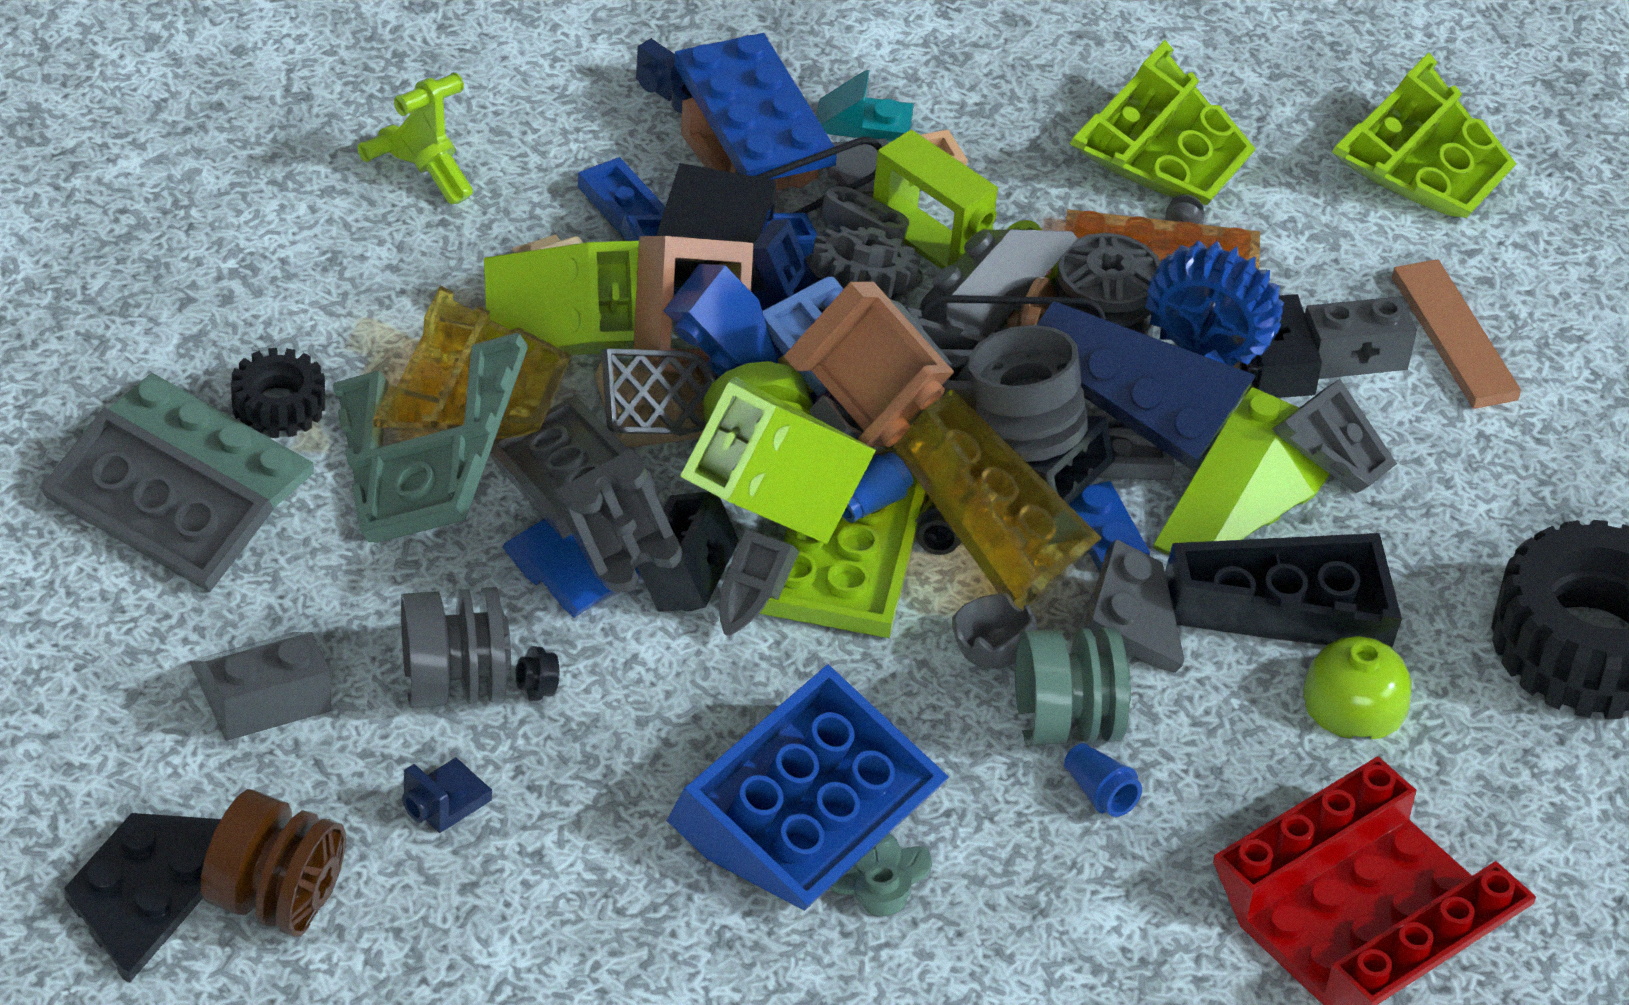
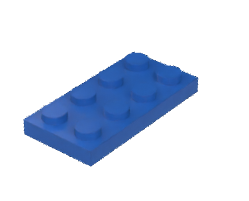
[674,33,837,180]

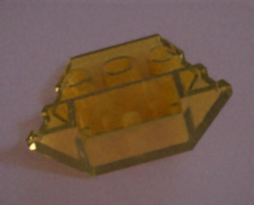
[373,285,571,439]

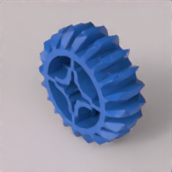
[1145,240,1284,367]

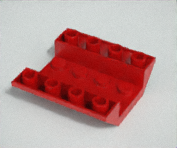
[1213,756,1536,1005]

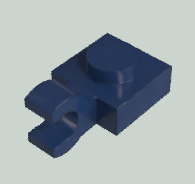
[636,38,693,114]

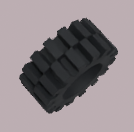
[231,348,325,438]

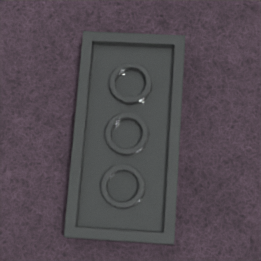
[40,407,274,592]

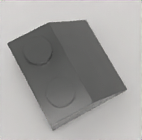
[190,632,332,741]

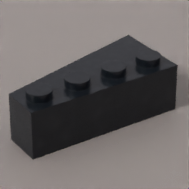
[1165,533,1402,647]

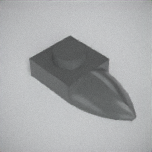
[719,529,799,636]

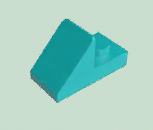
[816,70,914,142]

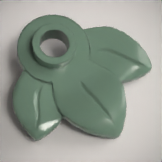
[829,833,932,916]

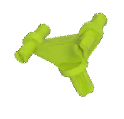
[357,72,473,204]

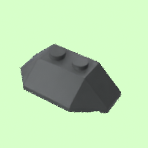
[919,229,1078,338]

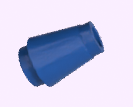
[842,452,913,523]
[1064,743,1142,817]

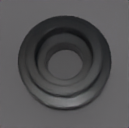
[516,646,560,701]

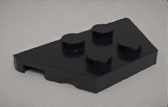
[64,813,221,983]

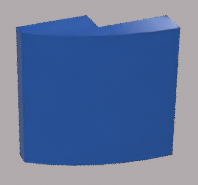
[502,519,641,618]

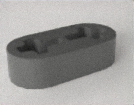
[820,186,909,247]

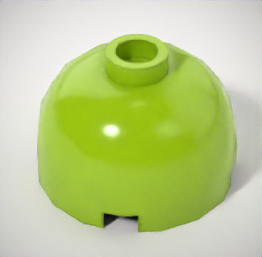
[1303,636,1412,740]

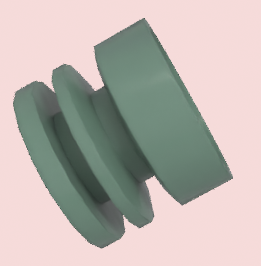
[1015,627,1131,745]

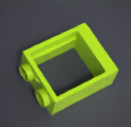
[873,129,998,270]

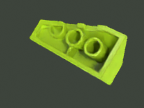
[1153,387,1331,555]

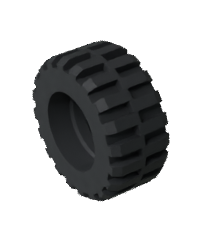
[1491,520,1629,719]

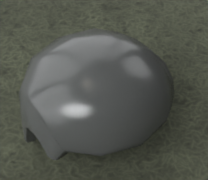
[952,593,1038,669]

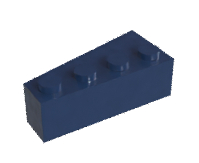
[1037,301,1256,470]

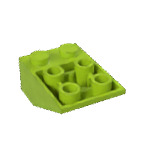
[484,241,639,356]
[680,376,876,544]

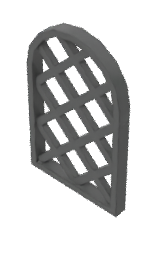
[601,349,718,436]

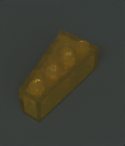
[894,389,1101,610]

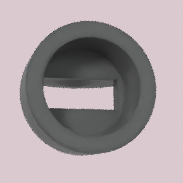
[1165,194,1205,233]

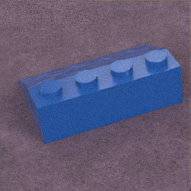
[666,664,949,911]

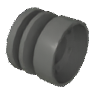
[1055,233,1160,337]
[969,325,1088,462]
[401,587,511,708]

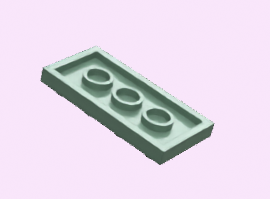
[83,373,314,508]

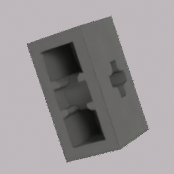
[1305,296,1417,379]

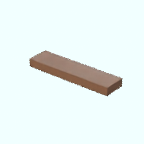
[1392,259,1521,409]

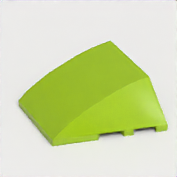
[1069,40,1256,205]
[1332,52,1517,218]

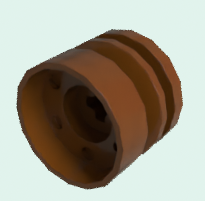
[201,789,346,937]

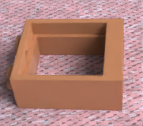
[633,236,753,375]

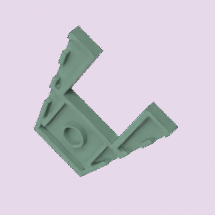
[333,333,528,543]

